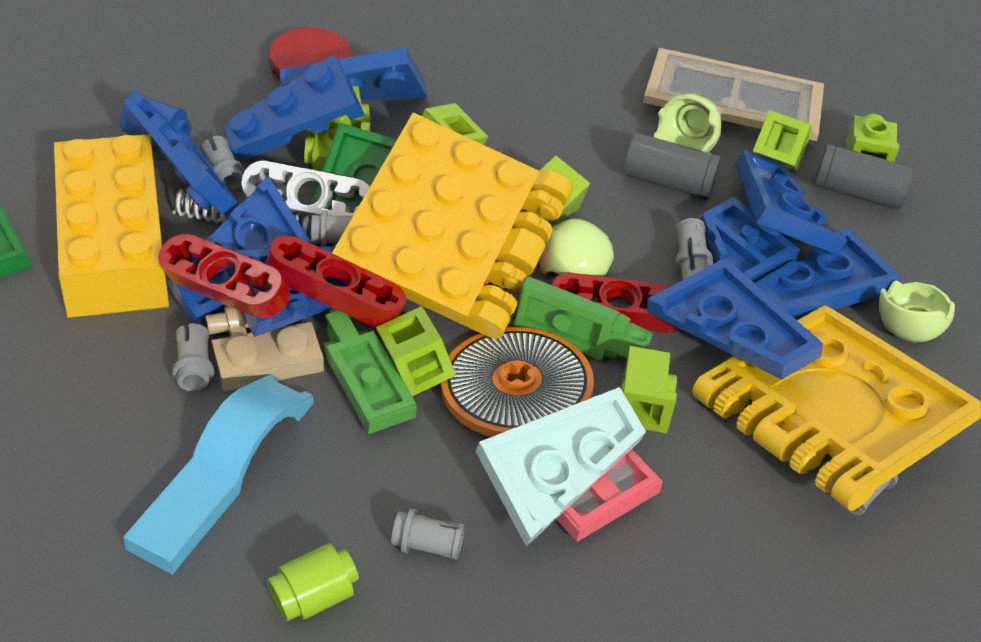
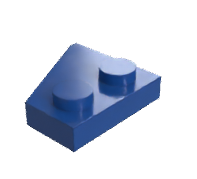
[701,197,800,283]

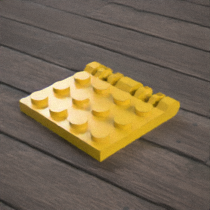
[332,113,573,339]
[692,305,981,511]

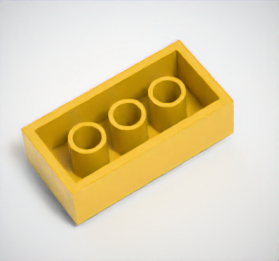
[54,134,169,318]

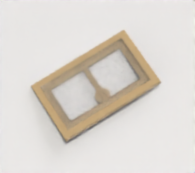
[643,48,824,141]

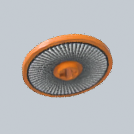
[441,327,594,437]

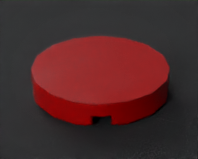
[269,28,352,81]

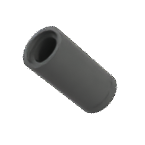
[623,132,721,199]
[815,144,914,209]

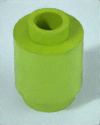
[267,543,359,622]

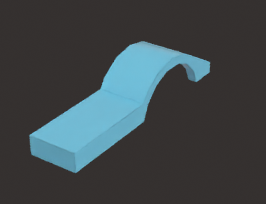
[123,374,314,575]

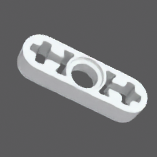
[242,161,370,216]

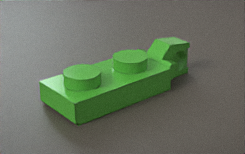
[513,277,653,361]
[324,311,417,434]

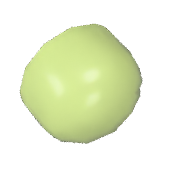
[654,92,721,152]
[538,219,614,277]
[879,280,955,343]

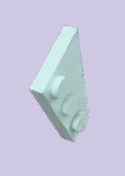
[475,387,646,546]

